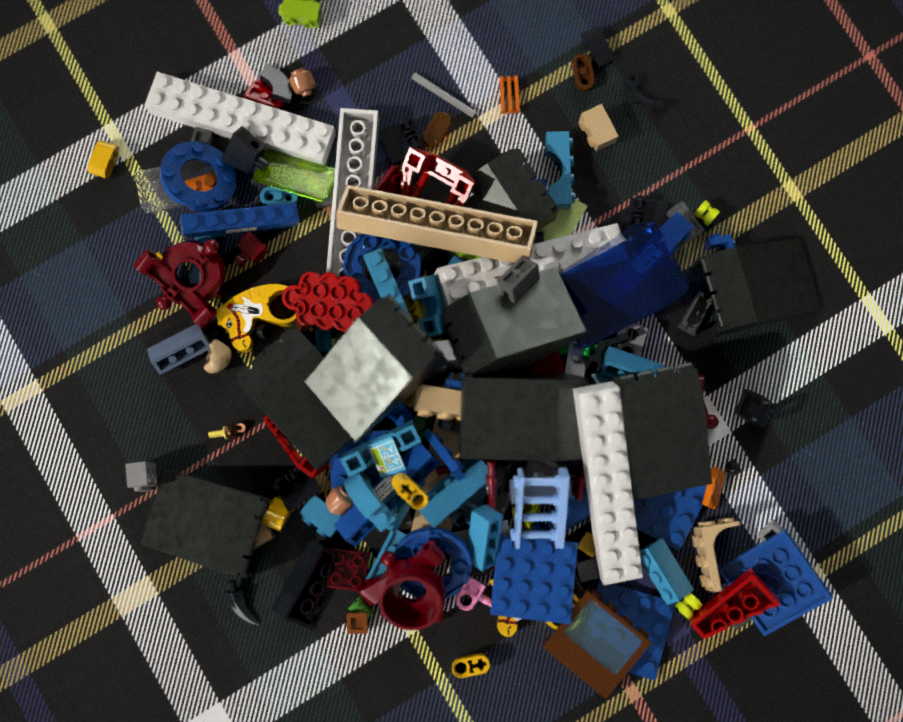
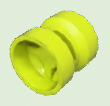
[693,200,720,226]
[675,593,703,620]

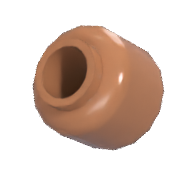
[289,68,316,97]
[326,485,354,515]

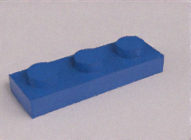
[423,428,465,481]

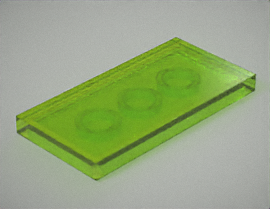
[253,148,335,202]

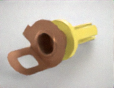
[208,423,245,439]

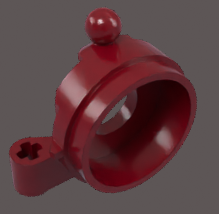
[133,239,226,328]
[357,540,446,630]

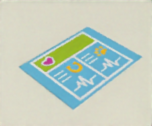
[367,437,406,478]

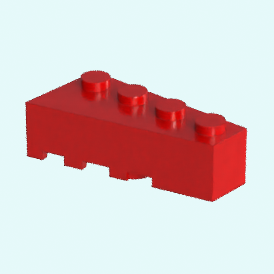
[690,568,780,639]

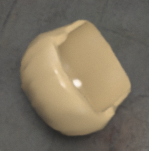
[204,339,232,374]

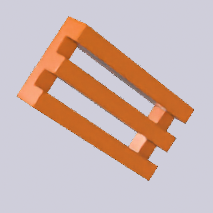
[499,76,520,114]
[702,467,726,510]

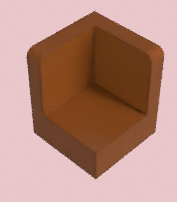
[347,610,369,634]

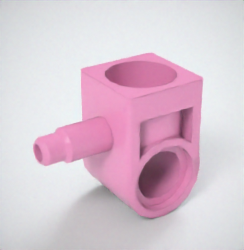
[456,576,491,611]

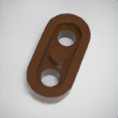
[572,54,595,91]

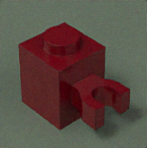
[233,232,269,268]

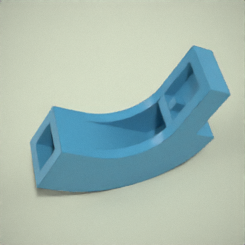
[344,471,397,532]

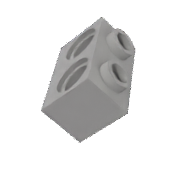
[613,321,649,356]
[125,461,158,492]

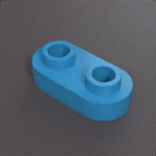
[260,187,298,206]

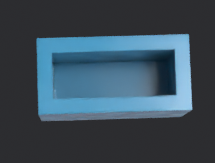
[299,494,342,538]

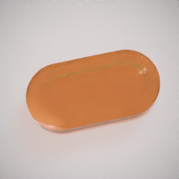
[423,112,451,147]

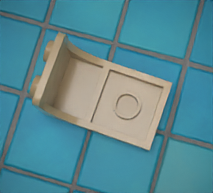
[692,518,741,592]

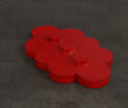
[282,272,375,331]

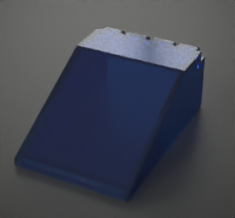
[559,221,690,349]

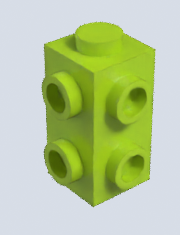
[279,0,322,29]

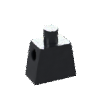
[221,126,269,173]

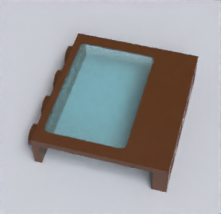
[542,588,651,699]

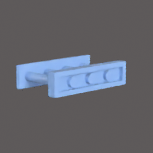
[510,468,570,549]

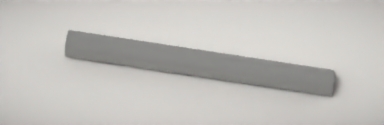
[412,72,477,118]

